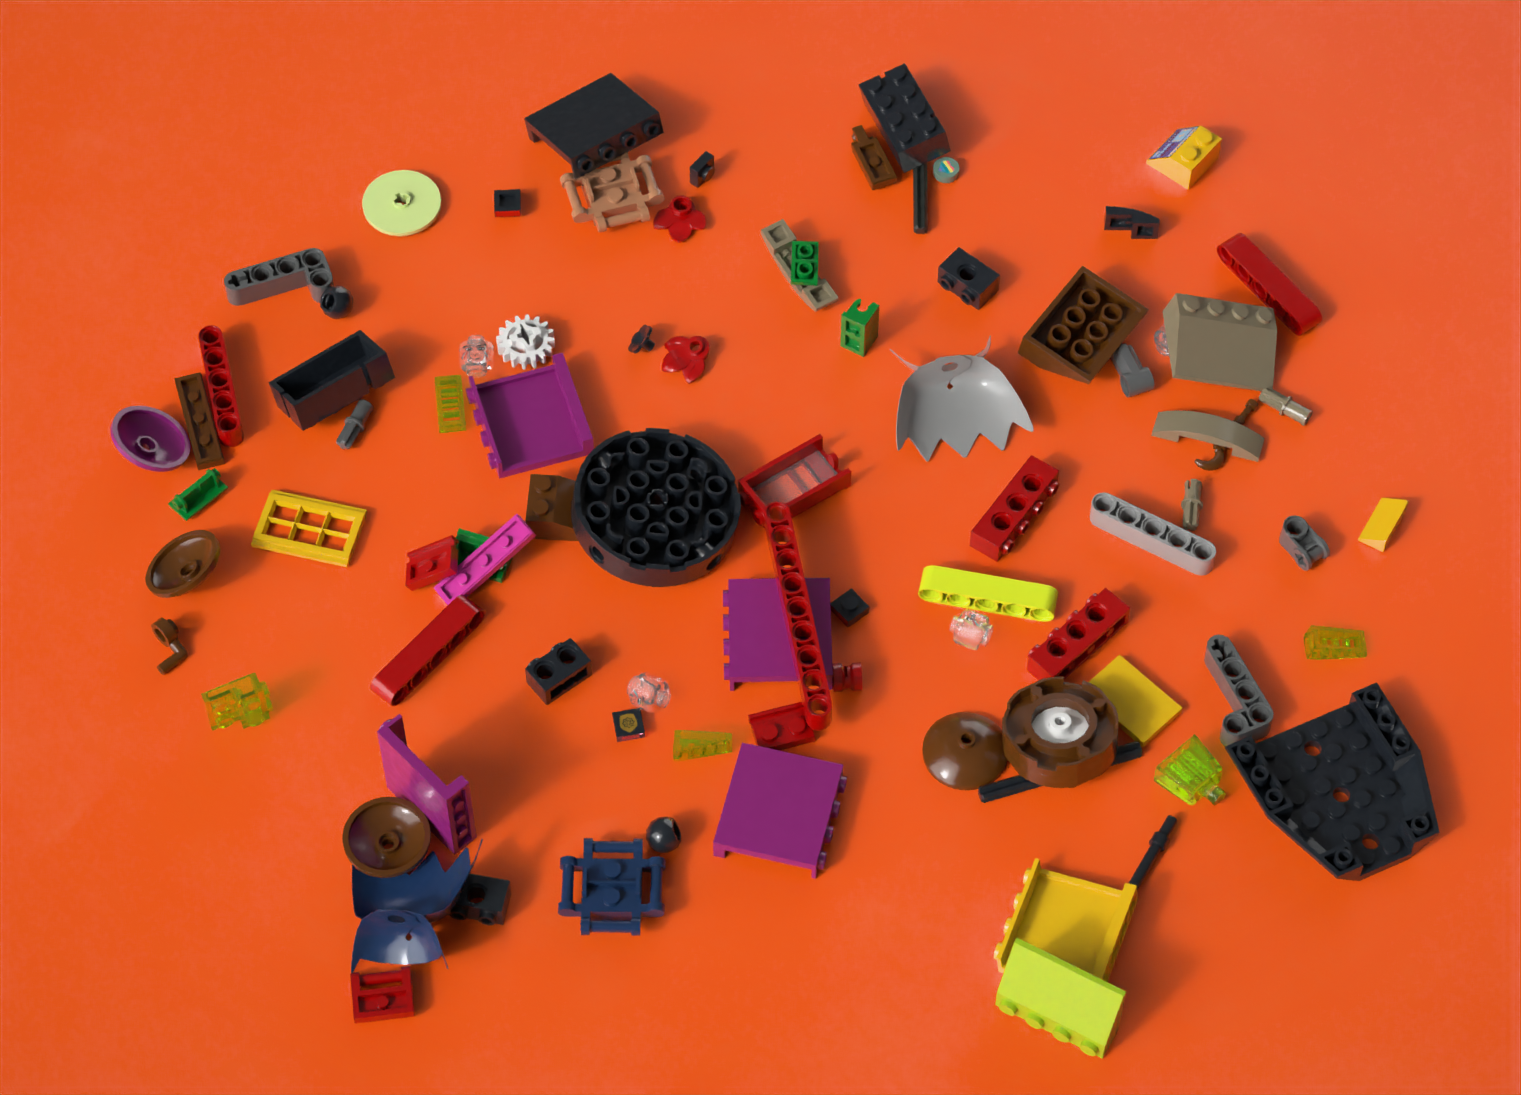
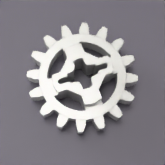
[496,314,555,370]

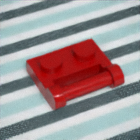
[350,966,415,1024]

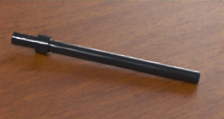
[1129,815,1178,891]

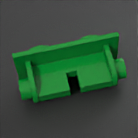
[168,468,228,521]

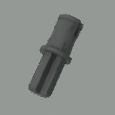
[336,399,374,450]

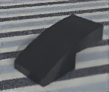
[1104,206,1160,239]

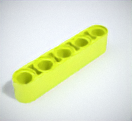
[918,565,1059,622]

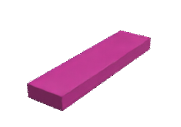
[434,514,537,605]

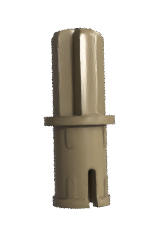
[1259,387,1313,426]
[1181,479,1203,531]

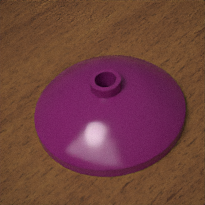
[110,406,190,472]

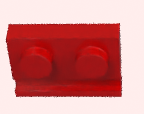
[405,535,459,591]
[748,702,815,751]

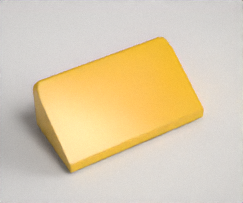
[1358,498,1409,552]

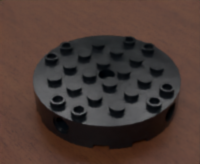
[571,428,741,587]

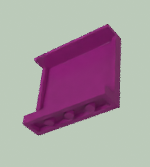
[466,352,594,479]
[723,578,833,691]
[377,714,477,855]
[713,742,847,879]

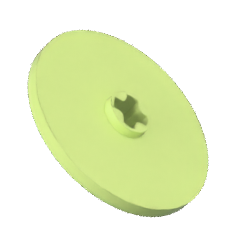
[362,170,441,236]

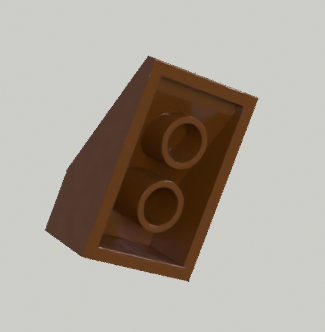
[525,474,578,541]

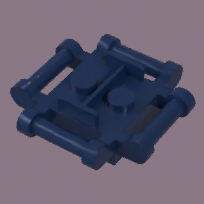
[558,838,666,936]

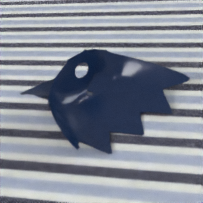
[351,839,483,973]

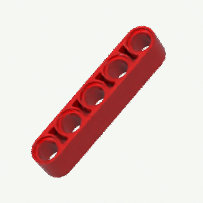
[1217,232,1322,336]
[198,325,243,448]
[370,594,485,706]

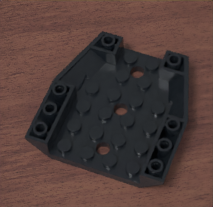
[1225,682,1440,881]

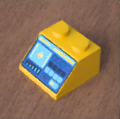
[1146,125,1222,190]

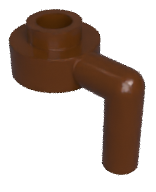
[151,617,188,675]

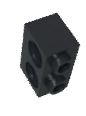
[525,638,592,705]

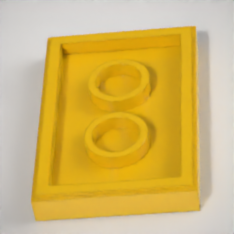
[1089,655,1182,747]

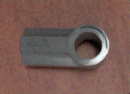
[1110,343,1155,398]

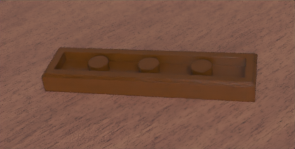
[174,372,225,471]

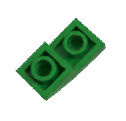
[791,241,819,286]

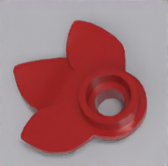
[653,196,706,243]
[662,336,710,384]

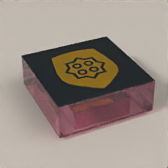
[612,708,645,742]

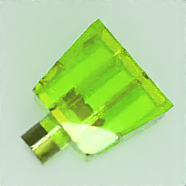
[1153,734,1226,806]

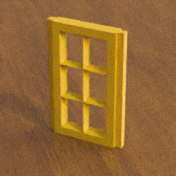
[251,490,367,567]

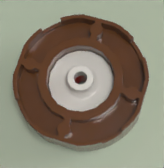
[1002,677,1118,788]

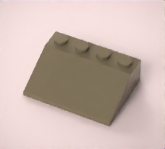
[1162,293,1277,391]

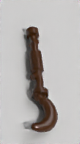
[1194,399,1258,471]

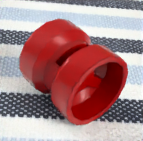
[832,662,862,692]

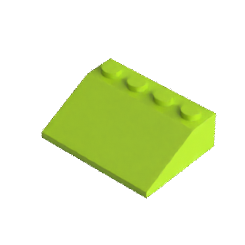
[995,938,1126,1059]

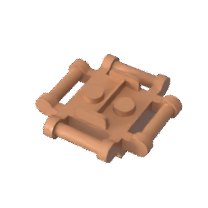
[560,152,665,233]

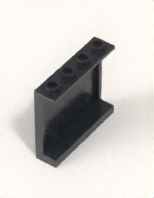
[524,73,664,179]

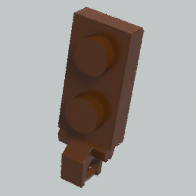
[851,125,897,191]

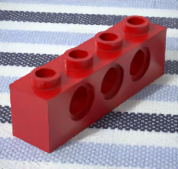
[969,455,1060,562]
[1027,587,1131,680]

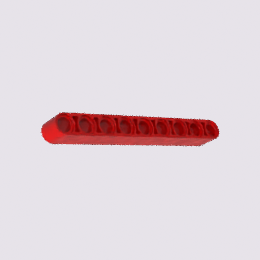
[765,501,832,730]

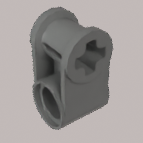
[1279,515,1330,571]

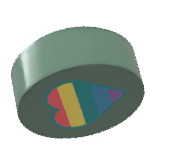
[933,157,959,183]

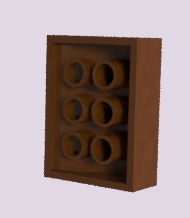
[1018,266,1149,384]

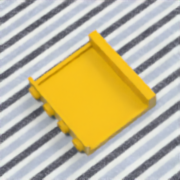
[994,858,1138,982]

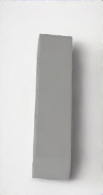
[1089,492,1216,576]

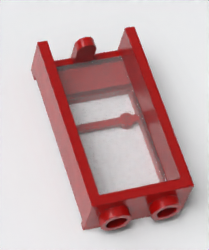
[738,434,851,528]

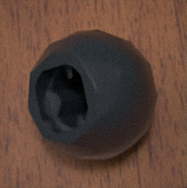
[320,285,354,319]
[646,816,681,853]

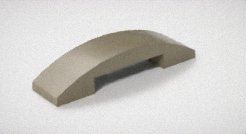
[760,219,839,312]
[1151,410,1265,462]

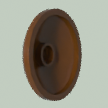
[145,530,220,598]
[922,712,1008,790]
[342,797,431,878]

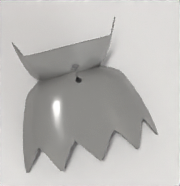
[890,335,1034,461]

